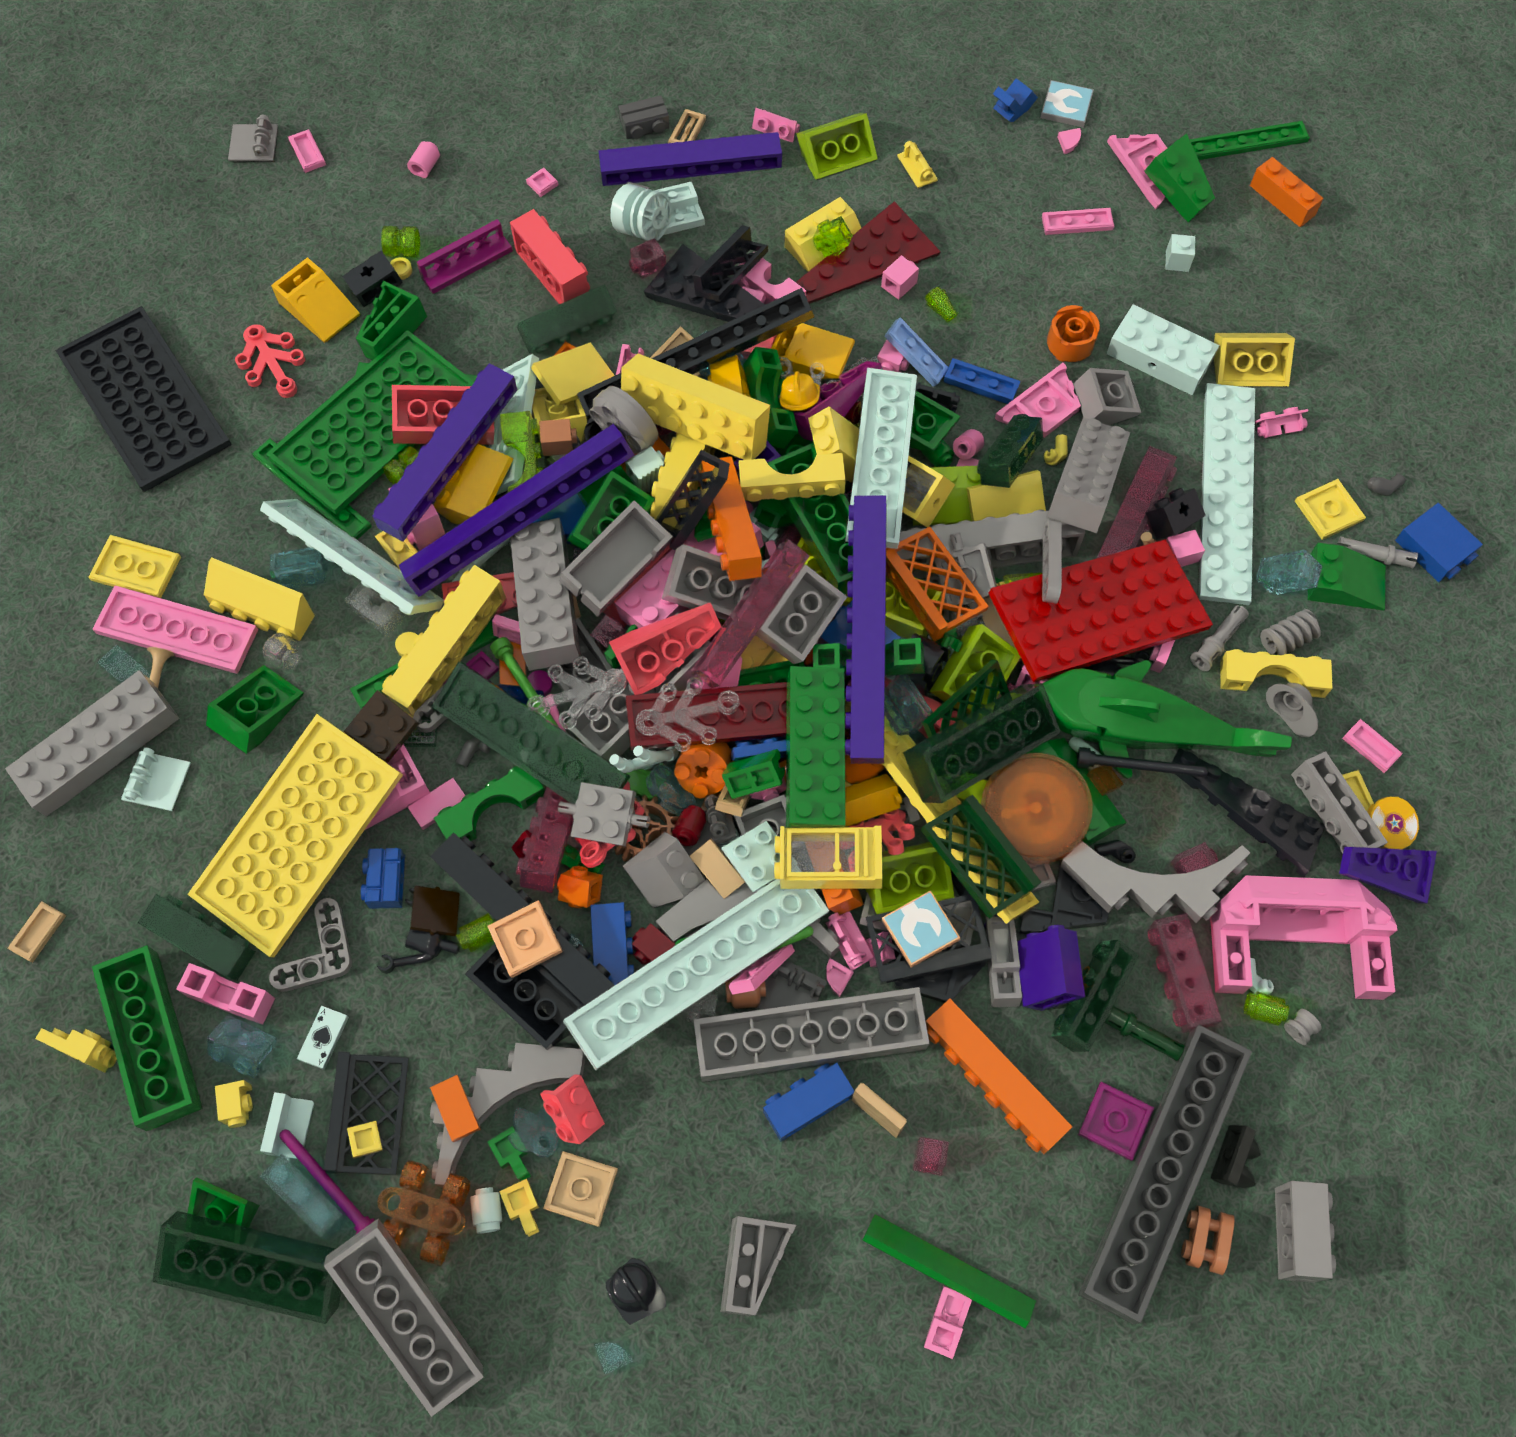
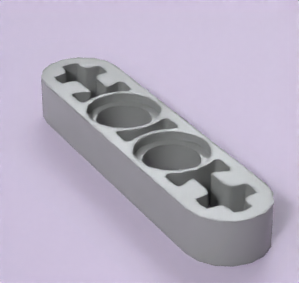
[1042,520,1062,604]

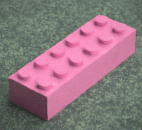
[615,522,764,628]

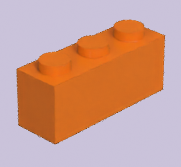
[1250,157,1324,227]

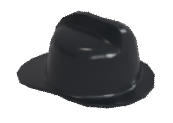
[606,1258,666,1325]

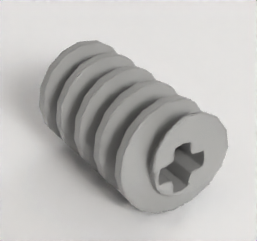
[1260,608,1321,655]

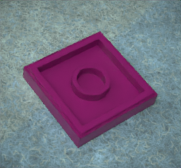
[1078,1082,1154,1161]

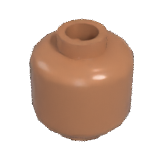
[725,972,766,1009]

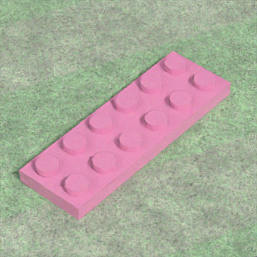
[93,586,258,674]

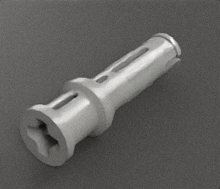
[1190,605,1249,671]

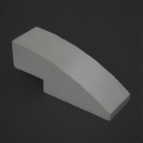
[986,917,1022,1007]

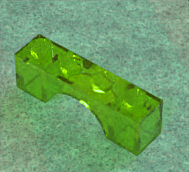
[500,411,543,493]

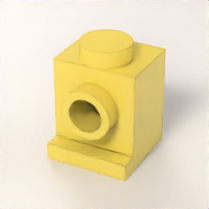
[215,1080,253,1128]

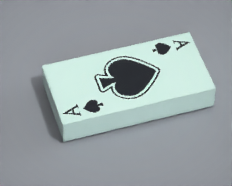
[297,1006,349,1070]

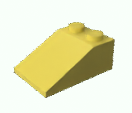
[532,387,587,442]

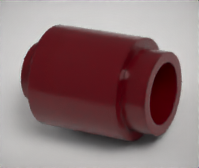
[672,805,706,846]

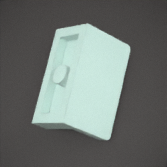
[260,1092,314,1159]

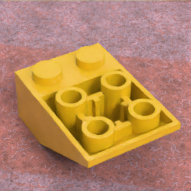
[271,257,360,343]
[771,323,855,379]

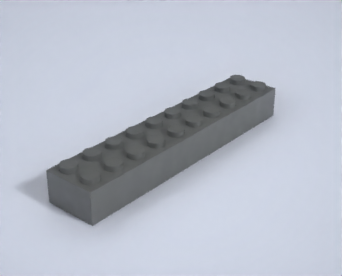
[1078,1025,1252,1325]

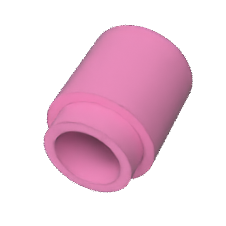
[953,429,984,460]

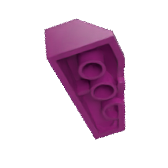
[783,361,882,441]

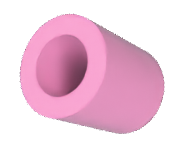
[407,141,440,178]

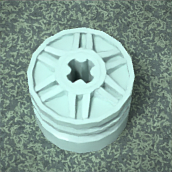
[611,183,671,242]

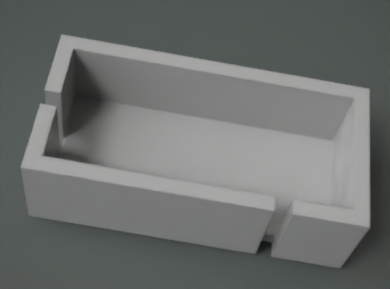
[559,500,673,617]

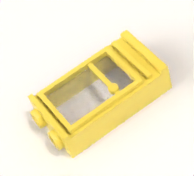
[774,826,882,889]

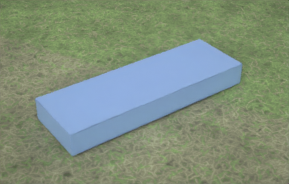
[884,317,948,387]

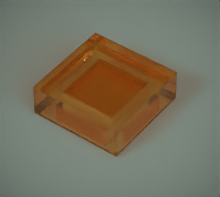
[1087,766,1124,796]

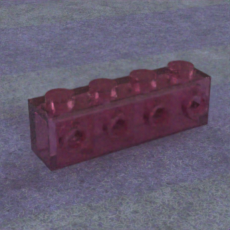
[516,787,578,893]
[1148,913,1222,1033]

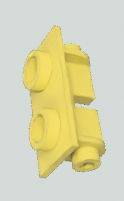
[897,141,938,188]

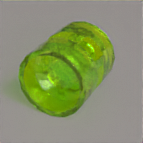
[381,226,420,258]
[383,446,419,485]

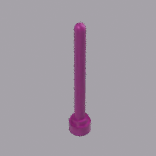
[280,1129,375,1235]

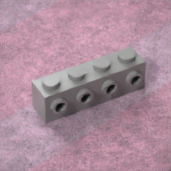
[1291,751,1388,854]

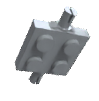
[935,532,997,620]
[558,782,650,847]

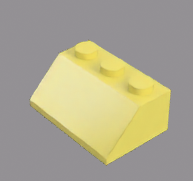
[785,197,861,272]
[1214,333,1295,386]

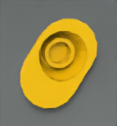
[780,371,820,411]

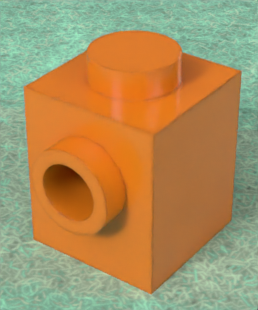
[557,866,603,908]

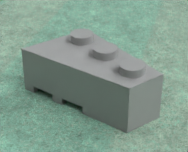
[720,1216,796,1316]

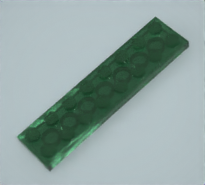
[431,662,630,804]

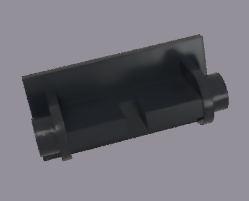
[915,382,961,413]

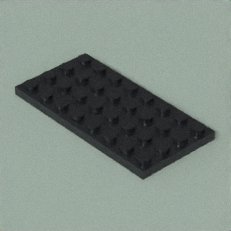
[55,306,232,492]

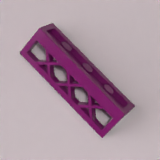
[417,219,513,294]

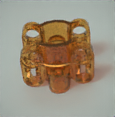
[377,1160,471,1267]

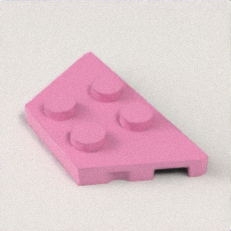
[1107,134,1167,209]
[995,363,1081,438]

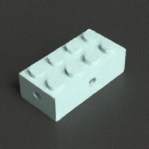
[1107,304,1220,395]

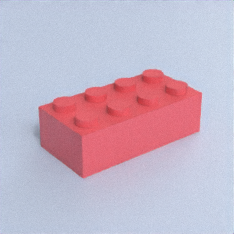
[510,209,590,313]
[392,385,494,445]

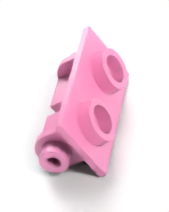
[752,108,800,143]
[1255,407,1308,438]
[826,911,875,971]

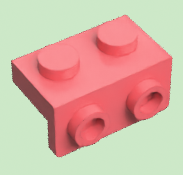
[540,1074,605,1144]

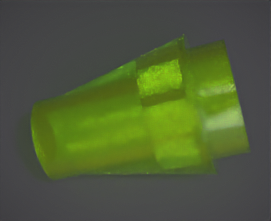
[925,286,958,323]

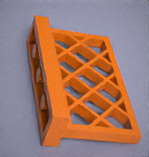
[886,526,989,642]

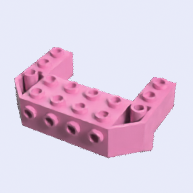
[1210,875,1397,1000]

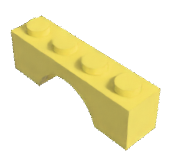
[739,453,845,502]
[1220,649,1332,698]

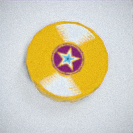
[1367,797,1419,849]

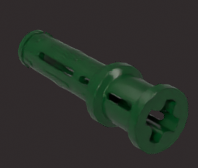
[1098,1000,1185,1061]

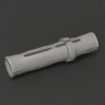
[1338,536,1418,569]

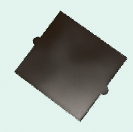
[410,885,460,936]

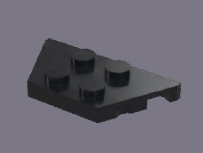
[884,930,988,1003]

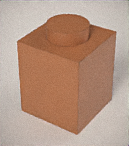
[539,419,578,456]

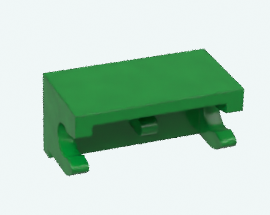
[722,749,785,799]

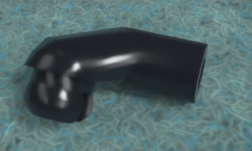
[1094,840,1136,863]

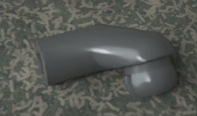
[1367,474,1405,496]

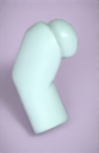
[1250,958,1274,996]

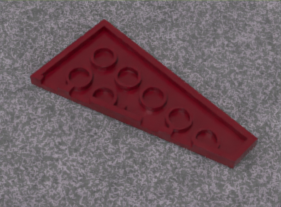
[796,201,941,304]

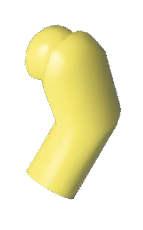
[1043,434,1068,465]

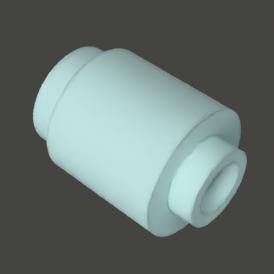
[470,1187,503,1234]

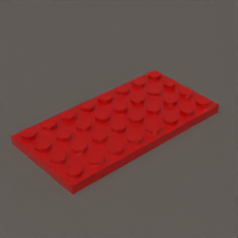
[988,539,1213,683]

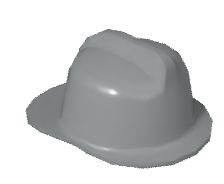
[1266,682,1318,737]

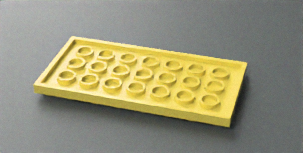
[187,714,403,958]

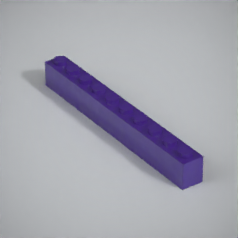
[399,423,634,597]
[845,495,887,764]

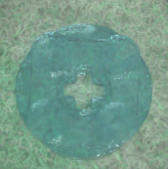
[646,763,696,815]

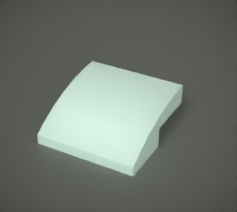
[654,182,705,235]

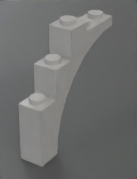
[1061,841,1250,923]
[656,879,840,958]
[430,1043,586,1188]

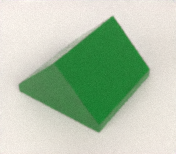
[185,1177,260,1249]

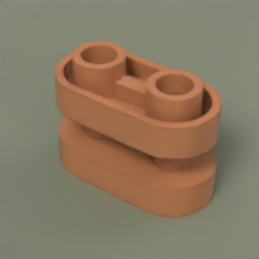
[1181,1205,1234,1275]

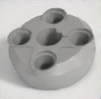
[589,386,658,454]

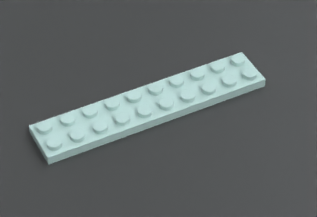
[1198,383,1255,605]
[563,866,829,1070]

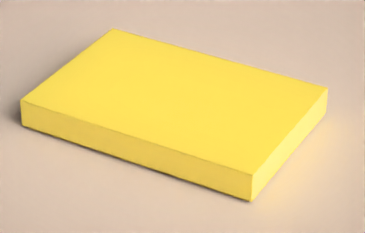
[531,342,615,406]
[966,470,1046,521]
[88,535,181,598]

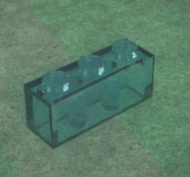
[260,1154,349,1241]

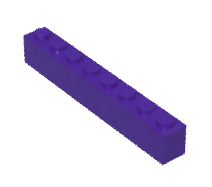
[598,132,782,186]
[372,363,517,542]

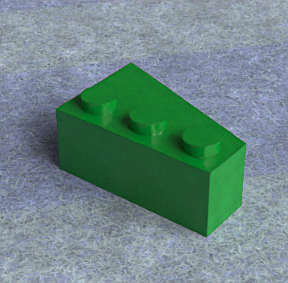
[1144,133,1215,222]
[356,281,428,360]

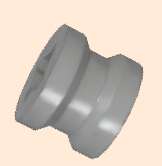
[1284,1008,1322,1045]

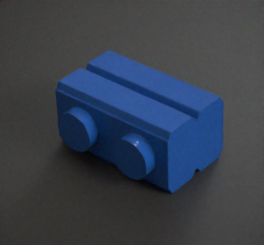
[361,848,405,909]

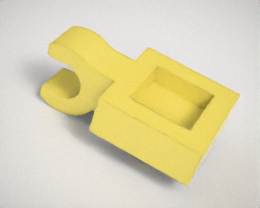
[499,1179,539,1237]

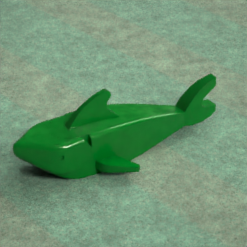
[1034,660,1292,779]

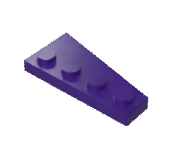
[1339,847,1437,904]

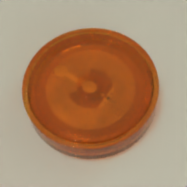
[981,753,1093,864]

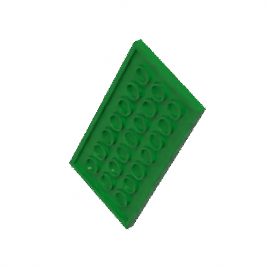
[266,330,474,515]

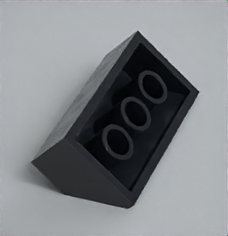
[465,943,585,1050]

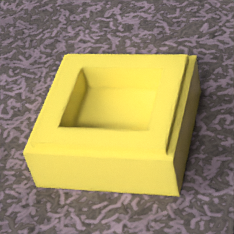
[347,1121,383,1158]

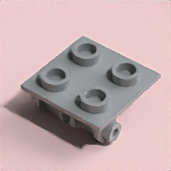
[228,115,278,161]

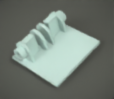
[121,748,191,811]
[721,821,798,893]

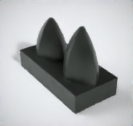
[1210,1125,1261,1188]

